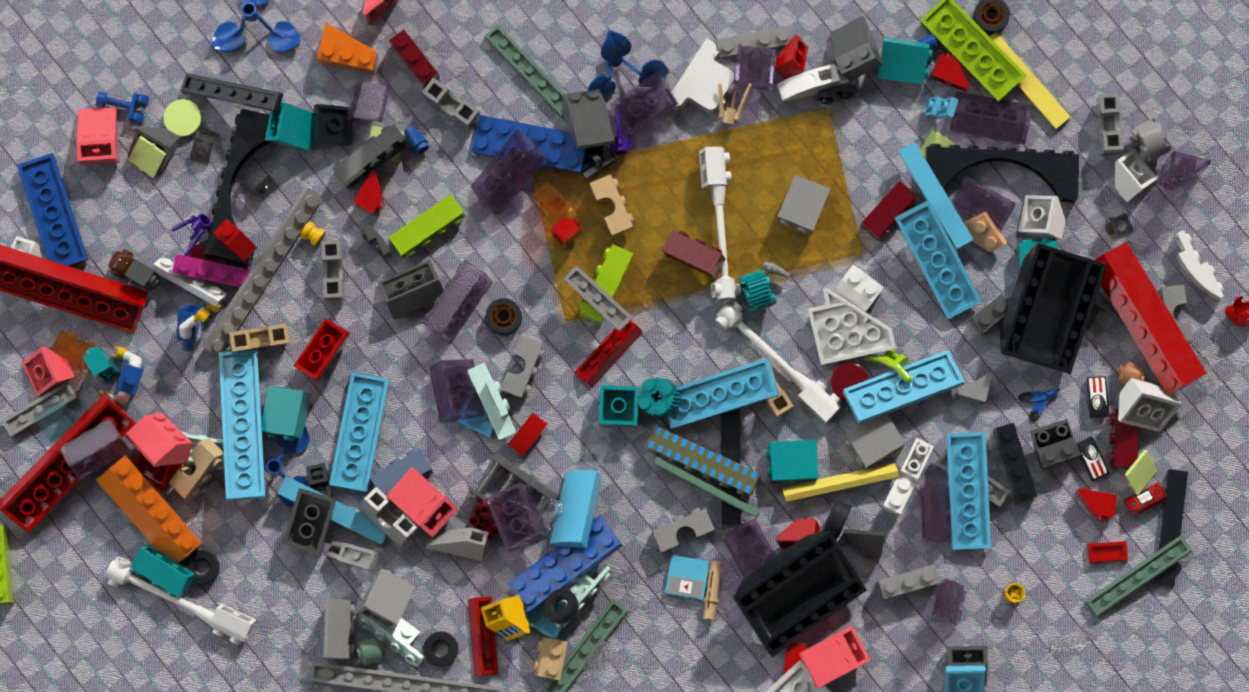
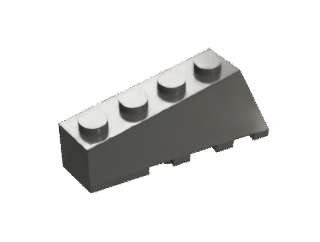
[332,124,409,190]

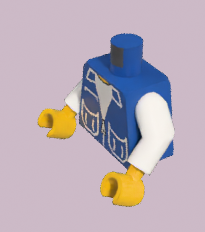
[177,303,222,351]
[96,346,144,405]

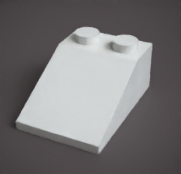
[823,265,884,312]

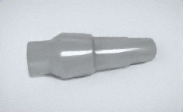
[762,261,790,278]

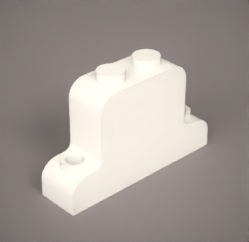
[666,38,736,113]

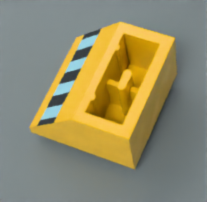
[481,595,530,641]

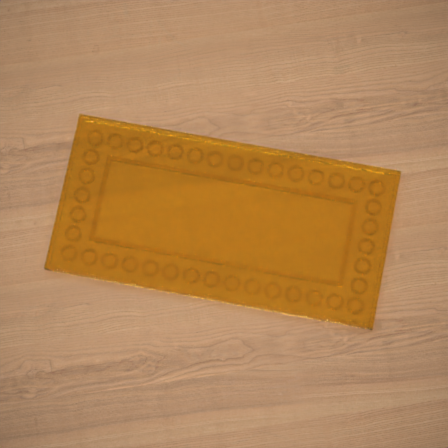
[532,107,863,322]

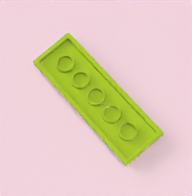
[920,0,1026,102]

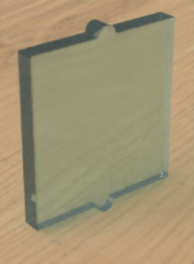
[34,398,77,442]

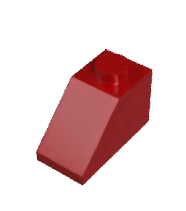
[774,35,808,80]
[931,54,969,93]
[353,169,385,216]
[551,216,581,249]
[214,219,257,262]
[1076,488,1117,522]
[776,517,821,548]

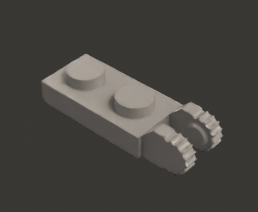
[326,541,379,572]

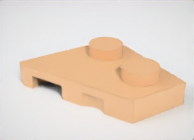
[963,211,1007,253]

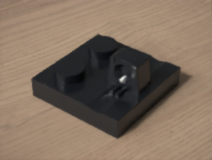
[314,104,352,146]
[580,145,617,182]

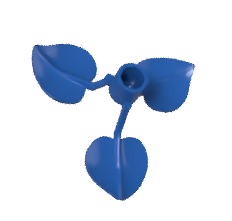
[210,0,300,52]
[587,30,669,100]
[264,426,310,508]

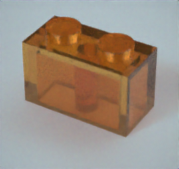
[50,330,95,370]

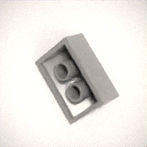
[324,599,355,659]

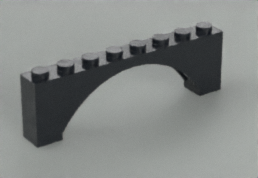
[202,108,272,267]
[925,144,1079,203]

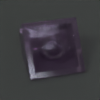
[734,46,776,90]
[347,81,390,126]

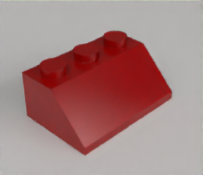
[293,318,350,382]

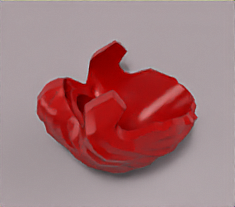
[1225,296,1249,327]

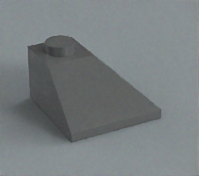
[127,127,180,175]
[843,529,885,561]

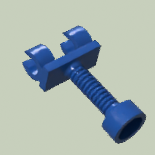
[96,91,149,123]

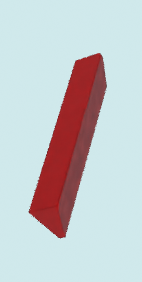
[574,321,643,388]
[468,597,498,676]

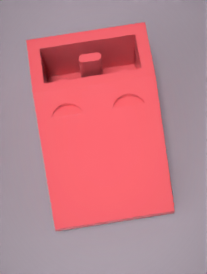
[77,107,119,166]
[386,467,459,537]
[799,626,870,688]

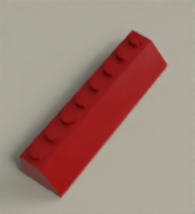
[1095,242,1207,396]
[0,245,148,333]
[0,392,136,533]

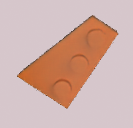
[317,22,379,75]

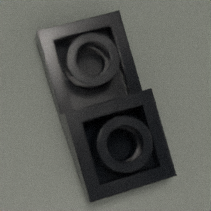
[817,85,857,104]

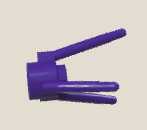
[610,110,637,155]
[171,214,211,256]

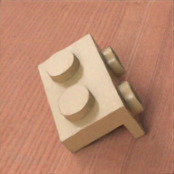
[533,637,568,680]

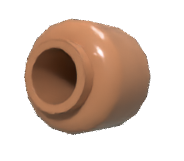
[1117,361,1147,385]

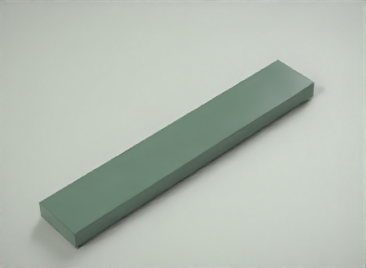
[484,24,565,118]
[654,457,761,518]
[1085,535,1193,617]
[542,599,628,692]

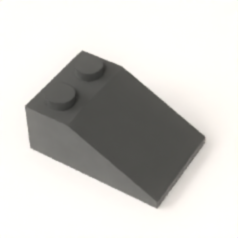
[830,16,883,81]
[562,89,614,149]
[282,488,337,555]

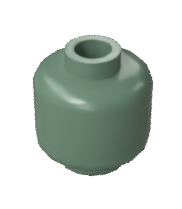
[355,638,385,666]

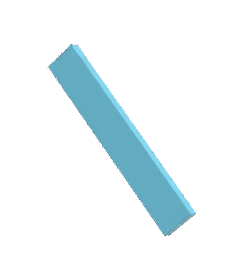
[898,142,974,250]
[277,476,386,545]

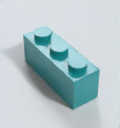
[83,347,120,384]
[130,545,196,597]

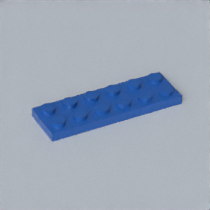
[471,115,587,174]
[17,153,89,267]
[508,515,623,615]

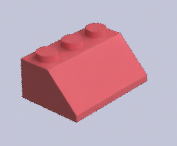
[125,413,192,466]

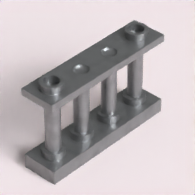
[468,452,559,535]

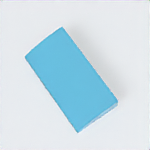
[550,470,602,548]

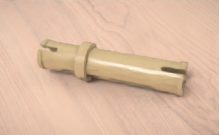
[703,561,722,620]

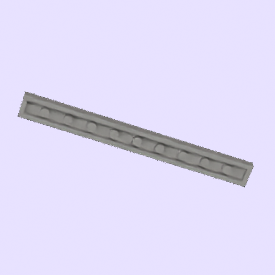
[202,187,322,358]
[309,662,505,692]

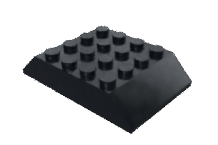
[1000,243,1107,374]
[733,531,867,657]

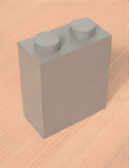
[777,175,830,235]
[844,414,906,469]
[357,568,415,631]

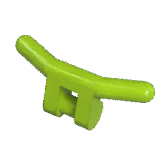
[864,349,912,383]

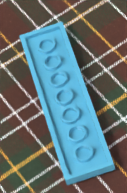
[219,349,266,501]

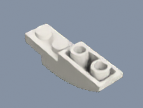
[777,64,856,102]
[1174,230,1224,300]
[882,438,934,516]

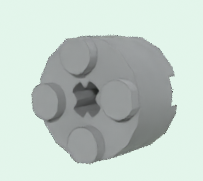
[1130,118,1171,163]

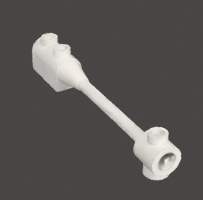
[699,147,741,301]
[715,302,841,424]
[105,557,256,645]

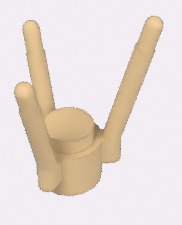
[718,83,752,124]

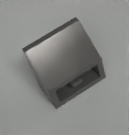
[1030,419,1080,470]
[946,646,988,686]

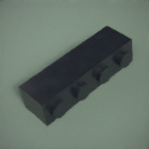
[993,422,1037,504]

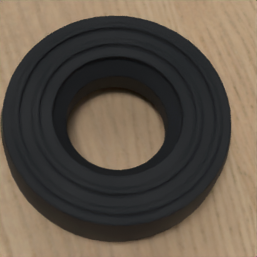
[184,550,220,585]
[544,589,579,624]
[423,631,458,667]

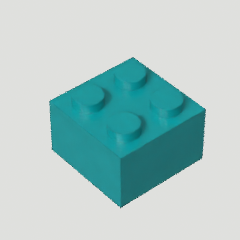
[598,385,639,428]

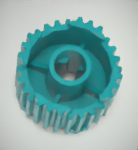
[739,270,777,313]
[638,377,682,417]

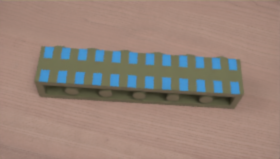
[646,425,762,497]

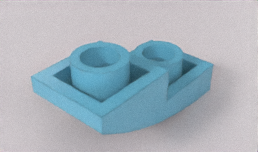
[924,96,958,118]

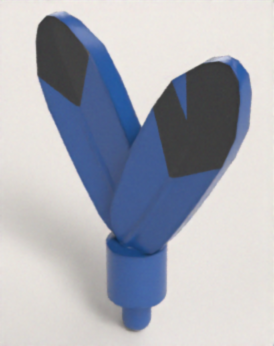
[1018,388,1060,420]

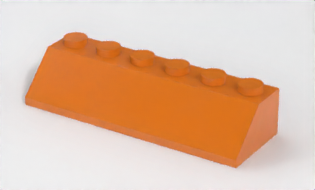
[96,455,202,563]

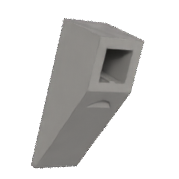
[426,528,489,561]

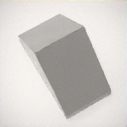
[956,372,992,404]

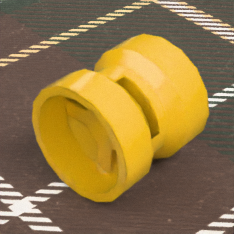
[300,221,326,247]
[1004,583,1025,604]

